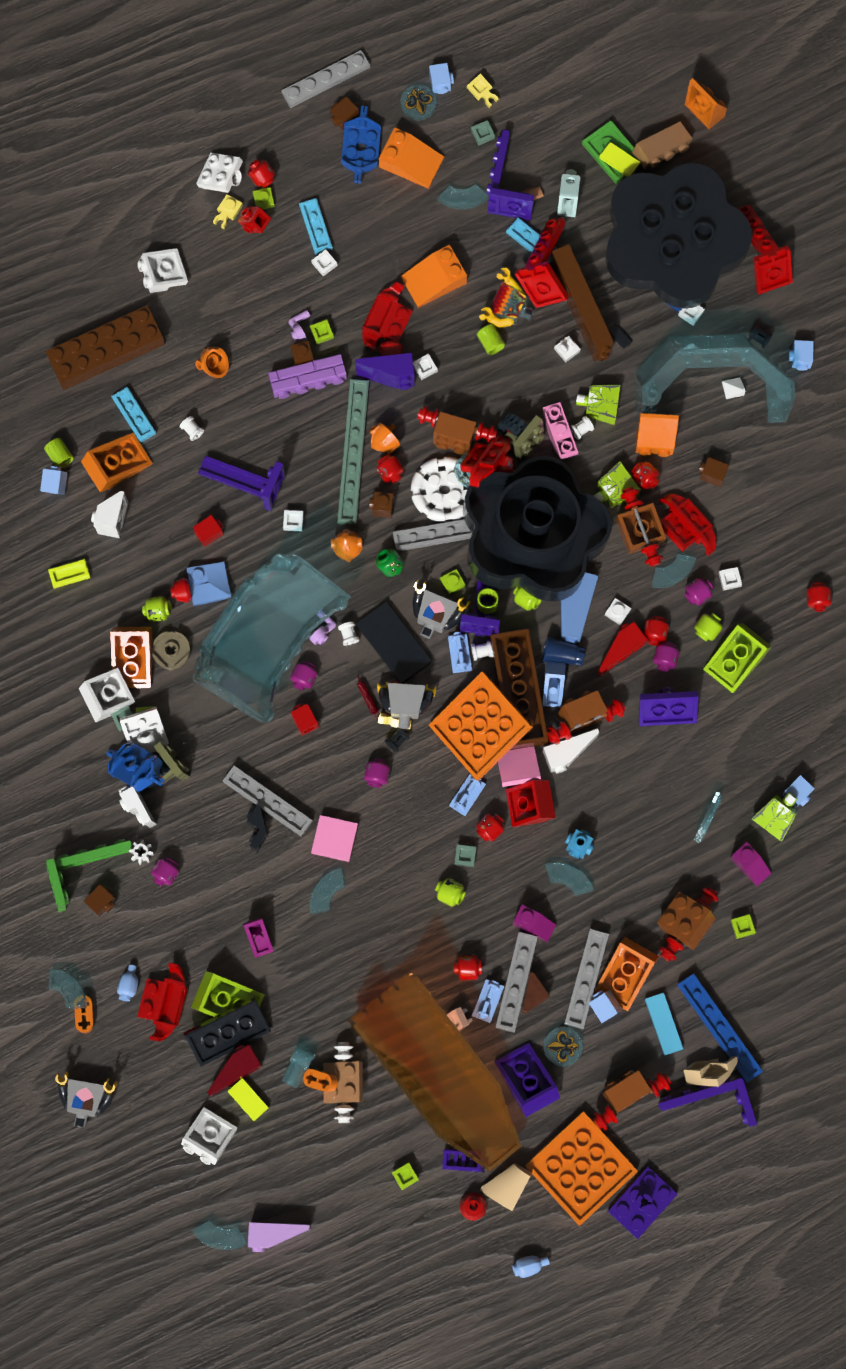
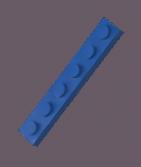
[677,974,763,1083]

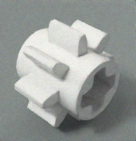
[129,840,154,865]

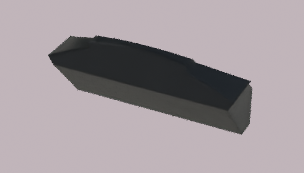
[608,324,632,349]

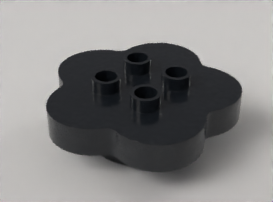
[606,163,752,309]
[463,456,612,602]

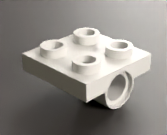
[196,153,243,193]
[120,707,169,753]

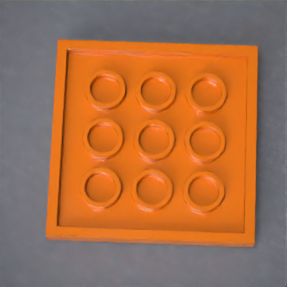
[429,671,533,781]
[525,1111,638,1226]

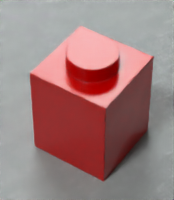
[193,515,224,547]
[290,703,319,736]

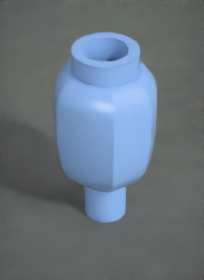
[117,965,138,1001]
[512,1256,549,1278]

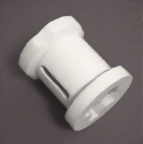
[180,416,204,441]
[569,416,594,440]
[338,622,359,646]
[471,641,493,661]

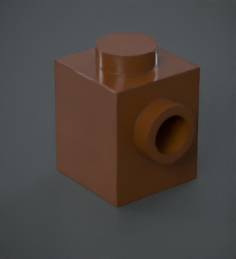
[330,97,359,130]
[290,341,313,365]
[699,457,729,487]
[369,492,393,518]
[84,884,116,917]

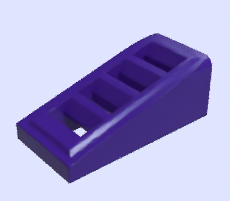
[442,1149,486,1172]

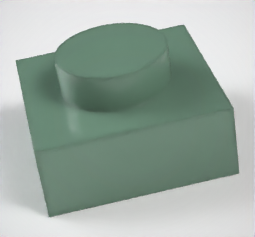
[471,120,495,146]
[111,706,132,732]
[454,845,476,867]

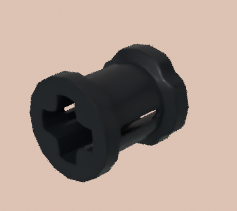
[748,325,773,348]
[384,727,410,752]

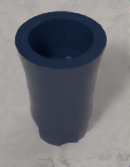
[542,636,586,666]

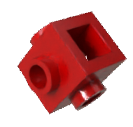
[237,206,271,234]

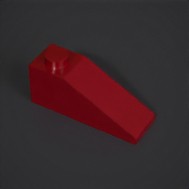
[207,1044,262,1097]

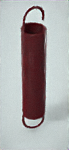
[357,676,379,720]

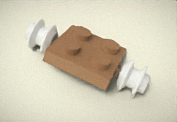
[323,1042,363,1123]

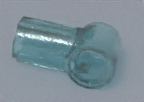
[282,1046,315,1089]

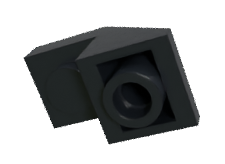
[246,805,268,853]

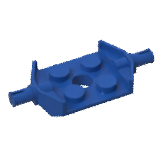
[341,106,381,184]
[106,742,165,792]

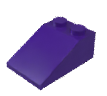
[355,353,414,390]
[494,1043,560,1117]

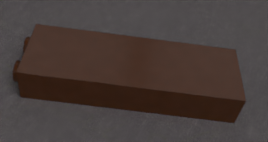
[550,245,614,362]

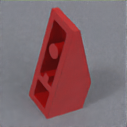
[598,622,647,676]

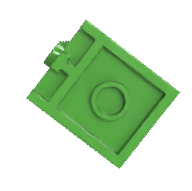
[46,839,131,912]

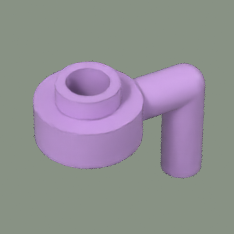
[289,310,310,342]
[310,609,336,645]

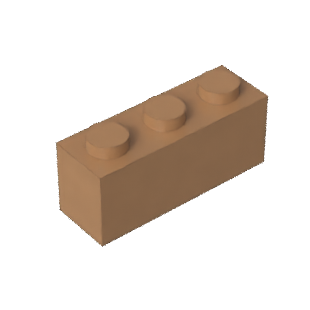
[632,122,693,170]

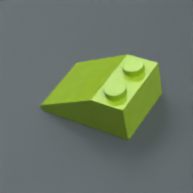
[703,623,772,693]
[191,971,265,1017]

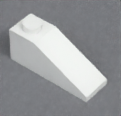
[543,729,599,774]

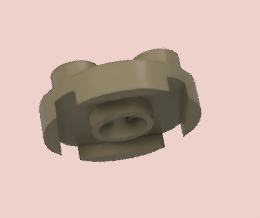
[152,632,191,671]

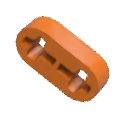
[74,995,94,1034]
[303,1069,338,1092]

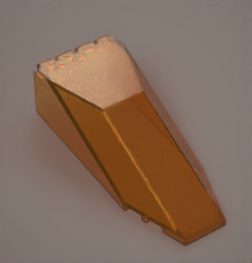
[347,972,522,1172]

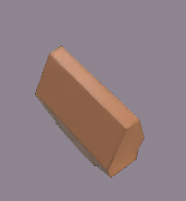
[521,186,544,200]

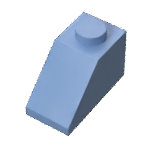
[542,662,566,708]

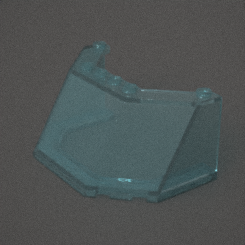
[634,334,796,426]
[192,554,351,724]

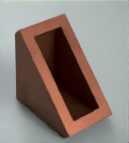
[522,972,550,1014]

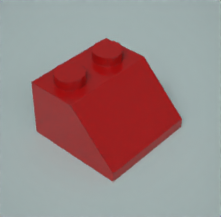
[506,780,556,827]

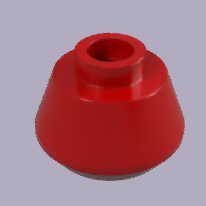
[378,341,404,356]
[170,577,192,603]
[460,1193,487,1221]

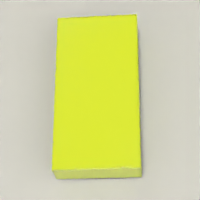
[599,142,640,177]
[48,559,90,588]
[227,1078,269,1121]

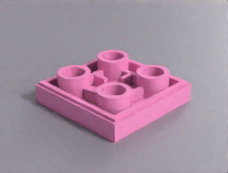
[498,746,541,787]
[311,815,358,862]

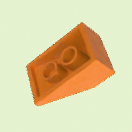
[684,78,727,129]
[379,127,444,189]
[401,245,467,308]
[635,413,679,457]
[81,433,153,493]
[110,627,153,688]
[594,937,659,1011]

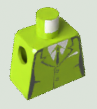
[576,385,620,425]
[593,462,641,507]
[752,792,798,841]

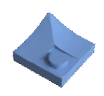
[186,562,231,606]

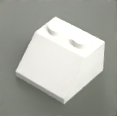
[91,491,128,538]
[79,668,135,722]

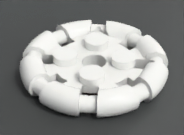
[411,457,471,522]

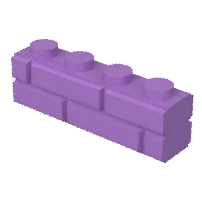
[268,354,347,399]

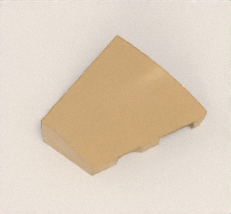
[684,1056,738,1087]
[480,1163,532,1211]

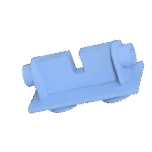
[448,632,472,673]
[449,774,486,816]
[472,979,504,1023]

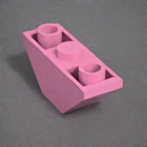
[542,402,579,460]

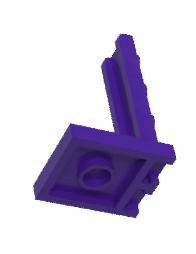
[487,130,534,221]
[198,456,285,511]
[460,580,500,637]
[658,1078,757,1128]

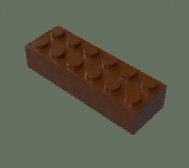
[45,305,165,391]
[490,629,548,750]

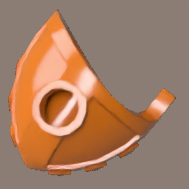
[195,347,229,378]
[369,423,400,454]
[331,529,363,562]

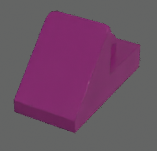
[243,917,274,958]

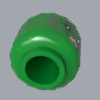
[376,549,404,577]

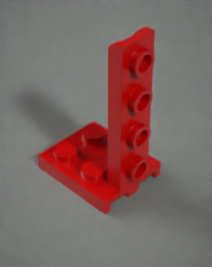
[737,204,793,295]
[515,217,569,308]

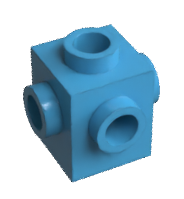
[565,829,594,859]

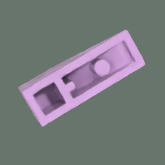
[248,1222,310,1252]

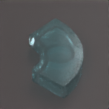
[437,184,489,210]
[651,554,696,588]
[694,792,723,843]
[545,863,594,897]
[310,868,345,915]
[48,969,87,1009]
[193,1220,247,1250]

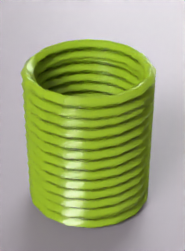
[477,324,505,355]
[44,438,74,468]
[477,588,499,614]

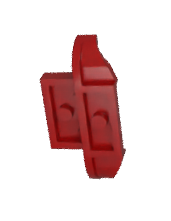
[362,282,413,350]
[460,435,511,487]
[658,494,716,556]
[137,963,188,1041]

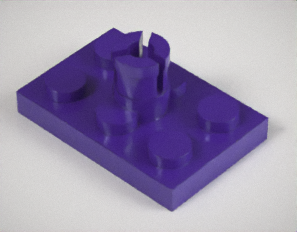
[638,687,698,726]
[608,1167,678,1239]

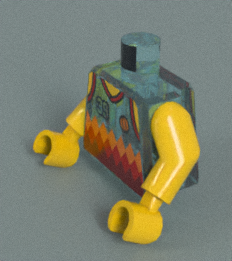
[479,268,534,328]

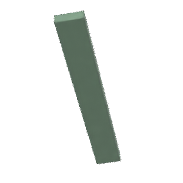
[337,379,369,525]

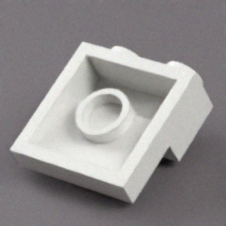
[138,248,188,293]
[119,786,157,828]
[181,1108,237,1165]

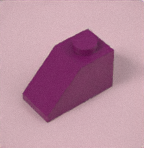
[730,842,771,887]
[513,904,556,943]

